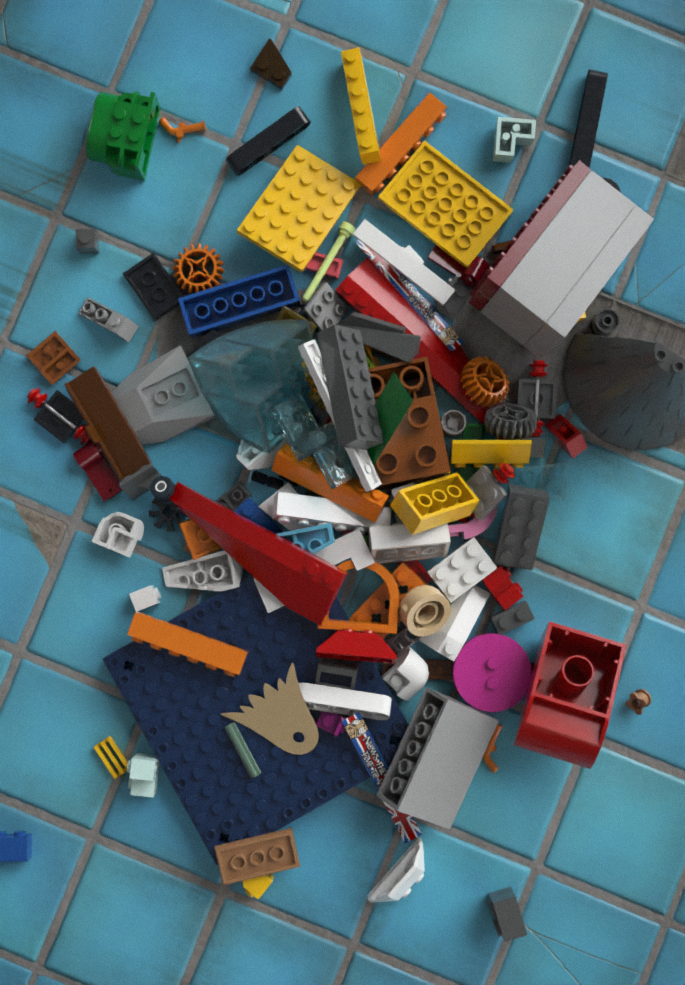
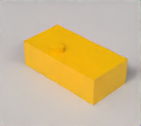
[390,472,480,535]

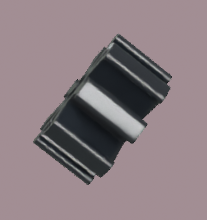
[149,498,185,532]

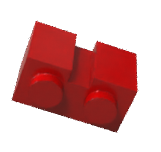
[481,566,524,611]

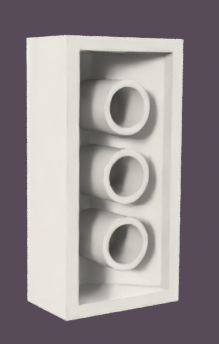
[368,523,451,564]

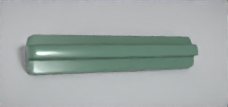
[225,722,261,778]

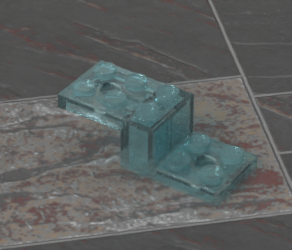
[270,394,357,489]

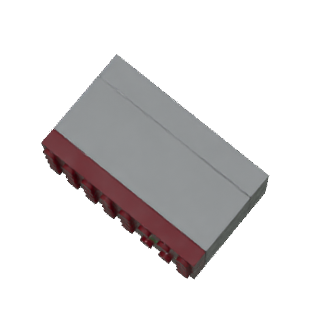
[468,160,654,359]

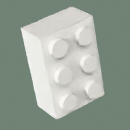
[427,537,497,603]

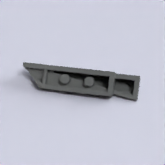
[336,312,421,362]

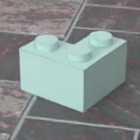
[493,117,536,163]
[127,753,160,798]

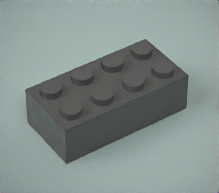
[493,484,550,570]

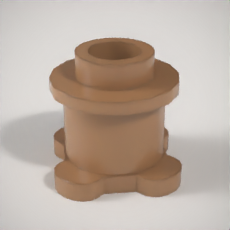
[625,689,652,715]

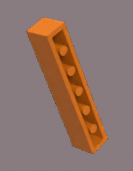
[355,92,447,196]
[271,443,389,523]
[127,612,248,677]

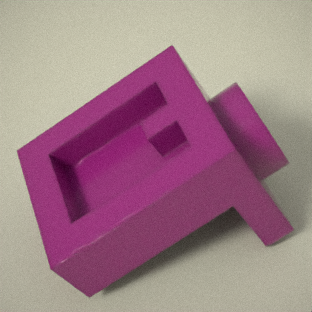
[316,711,345,737]

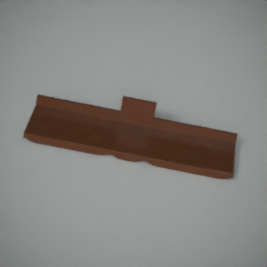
[64,366,152,481]

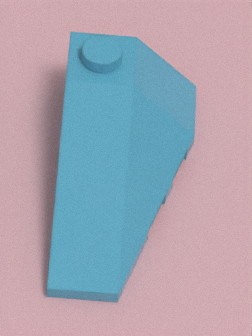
[277,523,335,554]

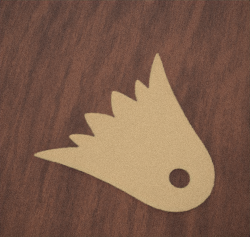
[221,663,319,755]

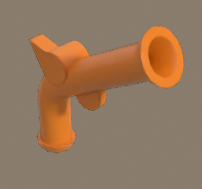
[159,117,206,144]
[482,724,504,773]

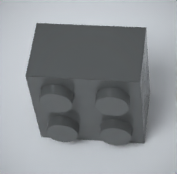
[487,886,527,942]

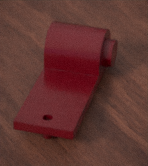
[427,245,489,287]
[73,441,123,502]

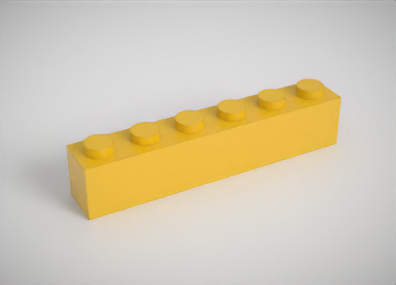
[341,47,381,165]

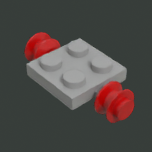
[458,463,514,523]

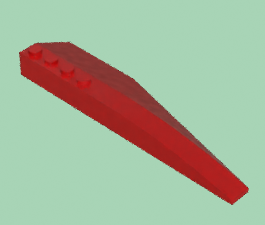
[335,257,505,440]

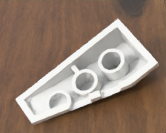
[162,550,244,592]

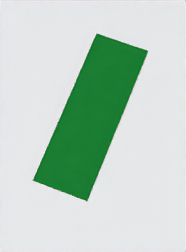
[347,372,413,465]

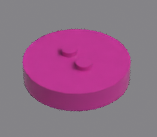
[452,633,532,712]

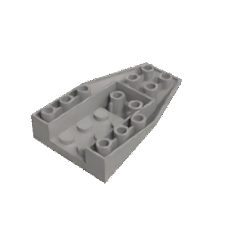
[111,345,216,445]

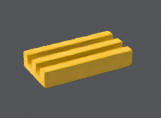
[94,735,128,779]

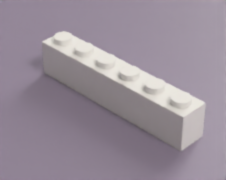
[272,492,391,534]

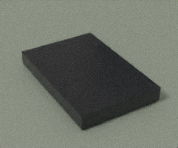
[123,252,184,321]

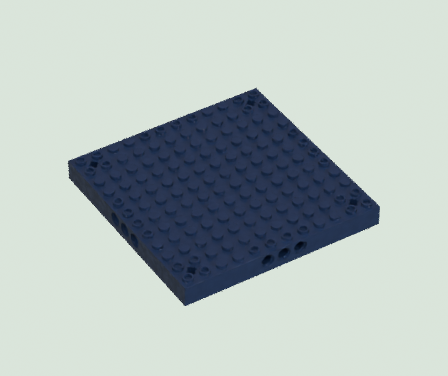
[102,575,409,865]

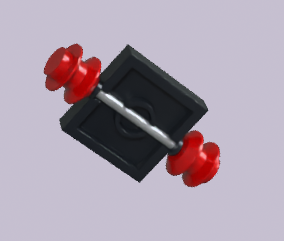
[27,388,92,445]

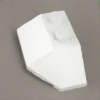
[236,408,306,470]
[367,837,425,902]

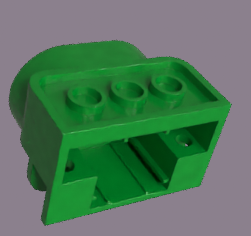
[86,91,161,181]

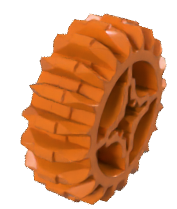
[173,243,225,294]
[460,356,510,407]

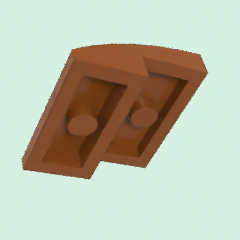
[26,331,81,385]

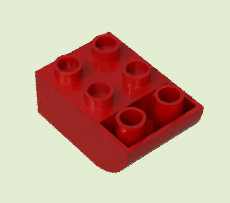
[513,621,627,769]

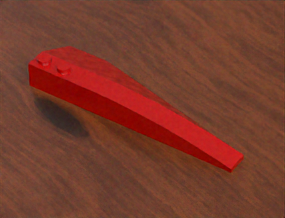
[169,482,348,626]

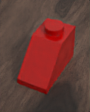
[545,414,588,459]

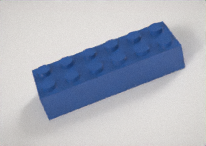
[178,265,300,339]

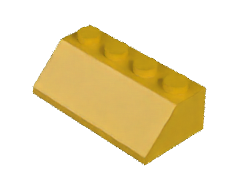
[450,440,532,468]

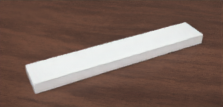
[353,219,455,306]

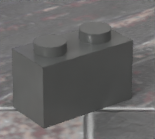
[489,601,535,635]

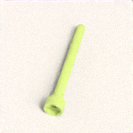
[302,221,355,302]

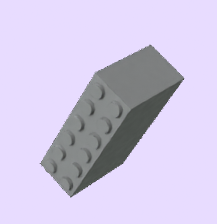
[376,687,499,829]

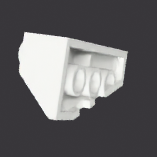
[419,585,490,661]

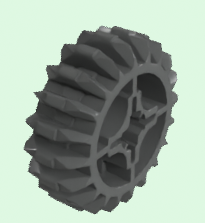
[484,403,537,440]

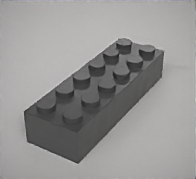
[317,325,383,450]

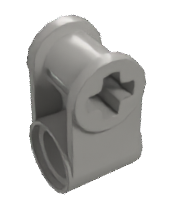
[385,626,421,657]

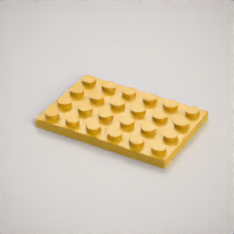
[378,140,514,268]
[236,145,361,273]

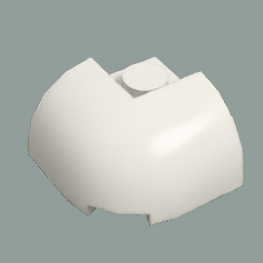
[92,512,144,557]
[382,647,429,701]

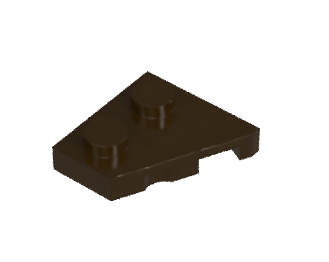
[250,38,292,90]

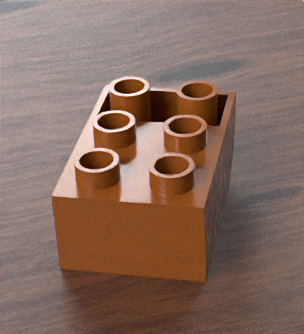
[368,357,451,490]

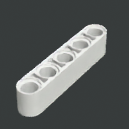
[298,682,392,720]

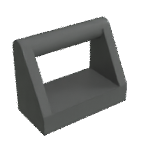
[315,657,359,690]

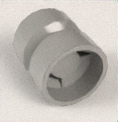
[440,410,466,437]

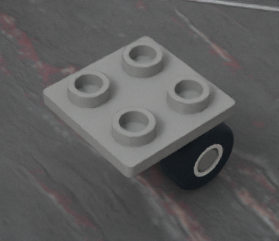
[288,283,348,338]

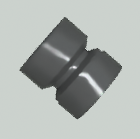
[590,308,620,337]

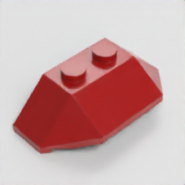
[316,628,397,664]

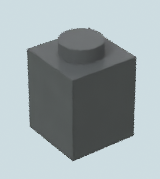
[76,229,99,254]

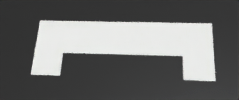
[254,529,375,613]

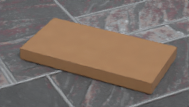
[215,828,300,885]

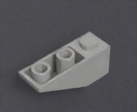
[78,297,139,342]

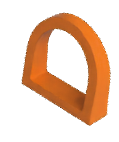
[318,559,399,634]

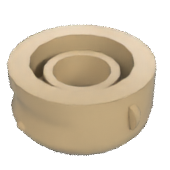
[399,585,451,637]

